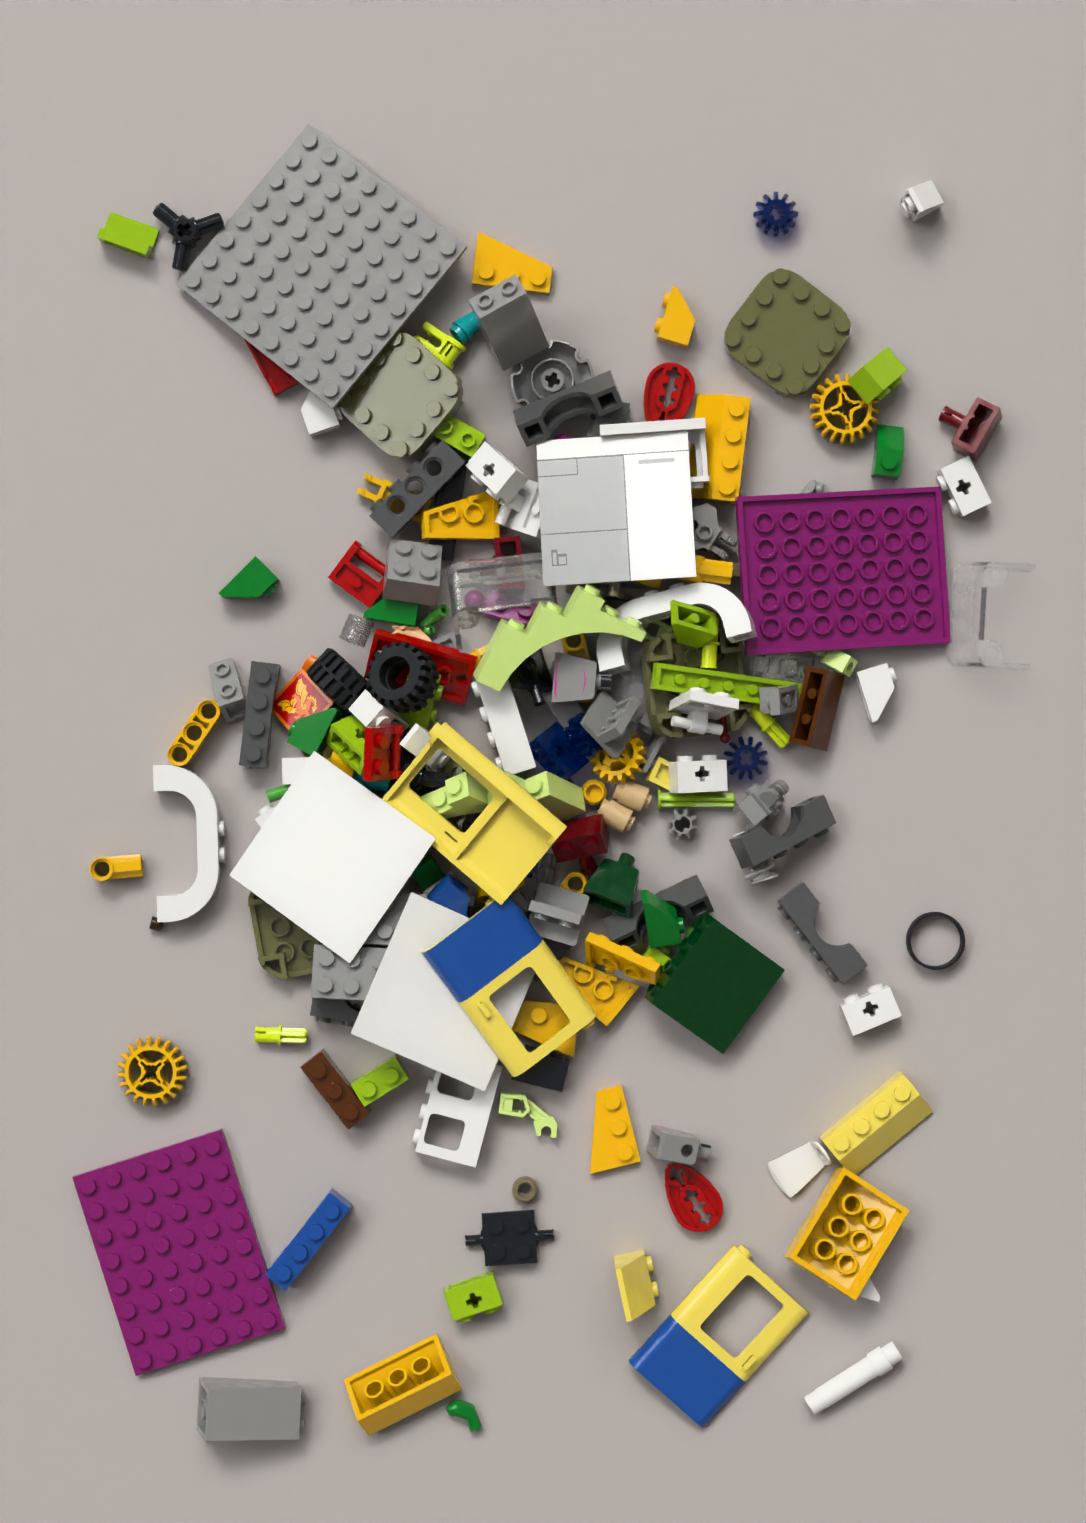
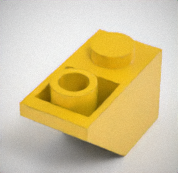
[654,286,695,349]

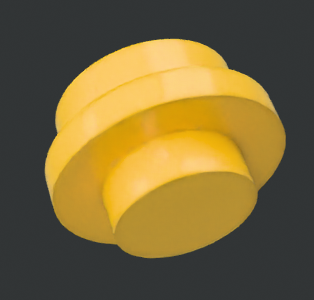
[582,779,607,805]

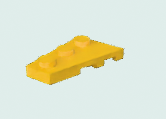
[472,232,552,294]
[421,492,500,540]
[585,932,660,985]
[559,956,640,1026]
[512,1000,576,1058]
[590,1085,641,1174]

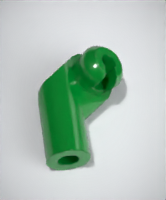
[447,1400,482,1431]

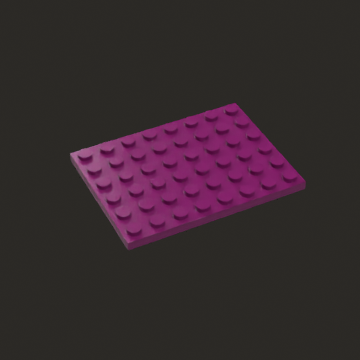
[735,486,951,655]
[72,1129,286,1376]

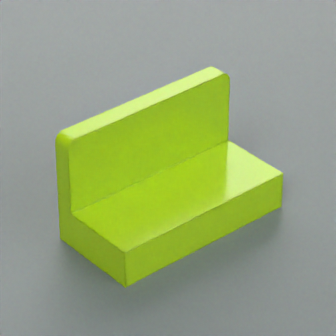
[97,212,159,259]

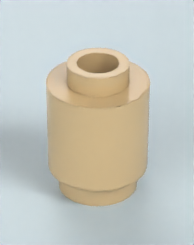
[612,779,653,812]
[596,799,636,834]

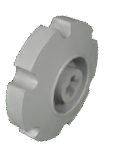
[511,339,594,422]

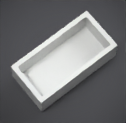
[471,679,536,774]

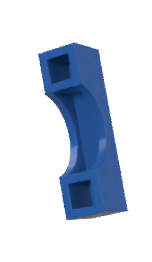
[428,872,472,918]
[265,1188,352,1291]

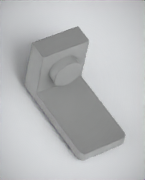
[208,658,247,723]
[633,710,669,774]

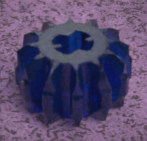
[753,192,798,237]
[563,712,603,757]
[724,737,768,780]

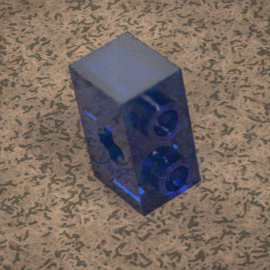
[529,721,590,780]

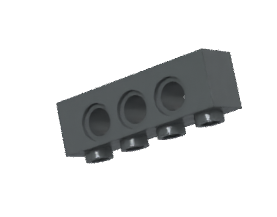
[369,440,465,539]

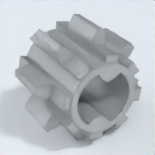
[666,808,698,840]

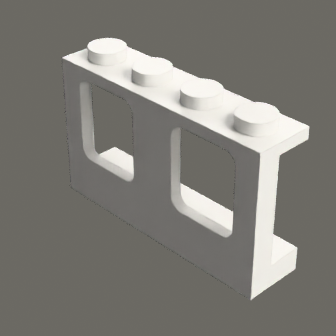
[599,418,710,489]
[412,1062,503,1168]

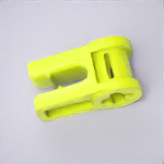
[415,321,467,370]

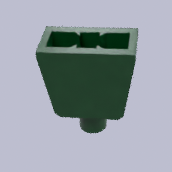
[583,853,639,918]

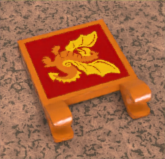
[273,655,336,730]

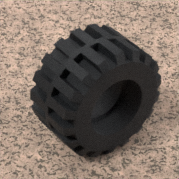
[366,642,440,713]
[306,648,371,715]

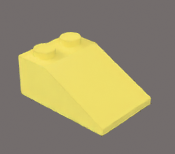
[614,1250,659,1322]

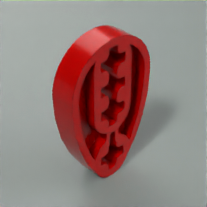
[643,362,695,422]
[665,1162,723,1232]

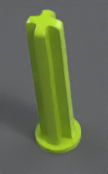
[657,790,735,810]

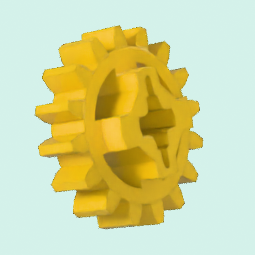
[590,732,647,785]

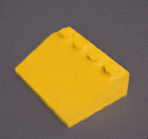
[783,1167,910,1301]

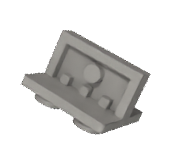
[581,689,641,759]
[528,882,590,946]

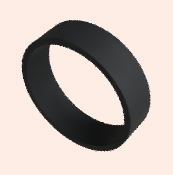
[906,912,965,970]

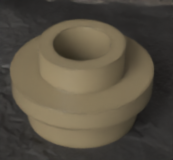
[512,1176,538,1203]

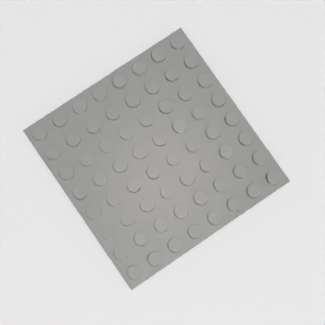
[176,124,467,410]

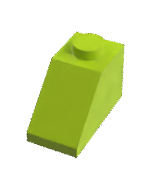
[670,600,718,649]

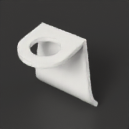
[767,1141,831,1197]

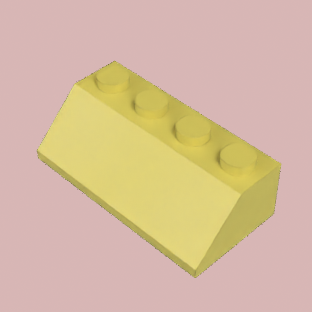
[819,1071,933,1175]

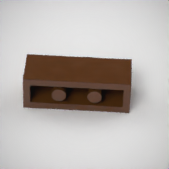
[789,666,845,751]
[300,1048,371,1130]

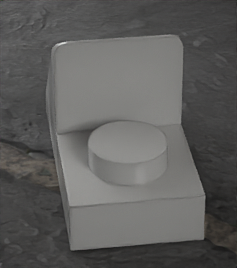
[759,684,799,715]

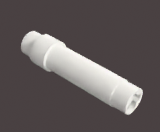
[804,1341,903,1415]

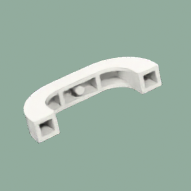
[597,583,757,675]
[153,765,226,922]

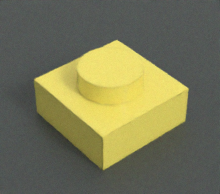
[645,756,670,791]

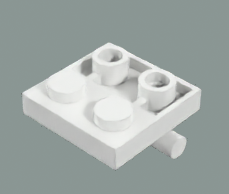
[495,480,541,539]
[669,687,739,735]

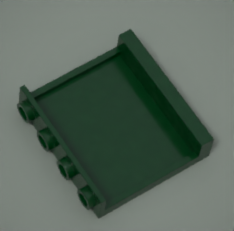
[645,912,785,1054]

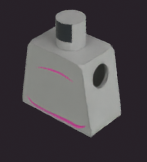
[551,652,612,703]
[646,1125,711,1165]

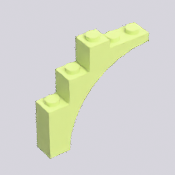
[473,584,646,692]
[421,771,586,820]

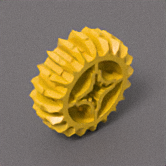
[809,373,880,445]
[117,1036,188,1107]

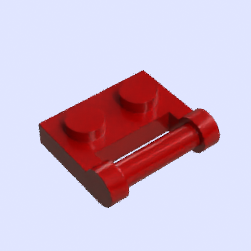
[328,540,385,608]
[363,724,405,781]

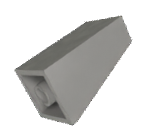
[469,274,549,371]
[197,1377,305,1441]

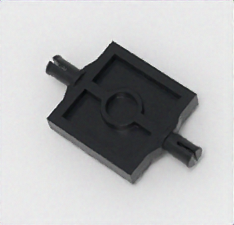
[508,648,553,707]
[465,1209,554,1266]

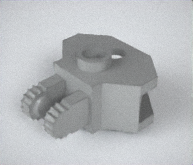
[692,503,738,561]
[732,779,789,830]

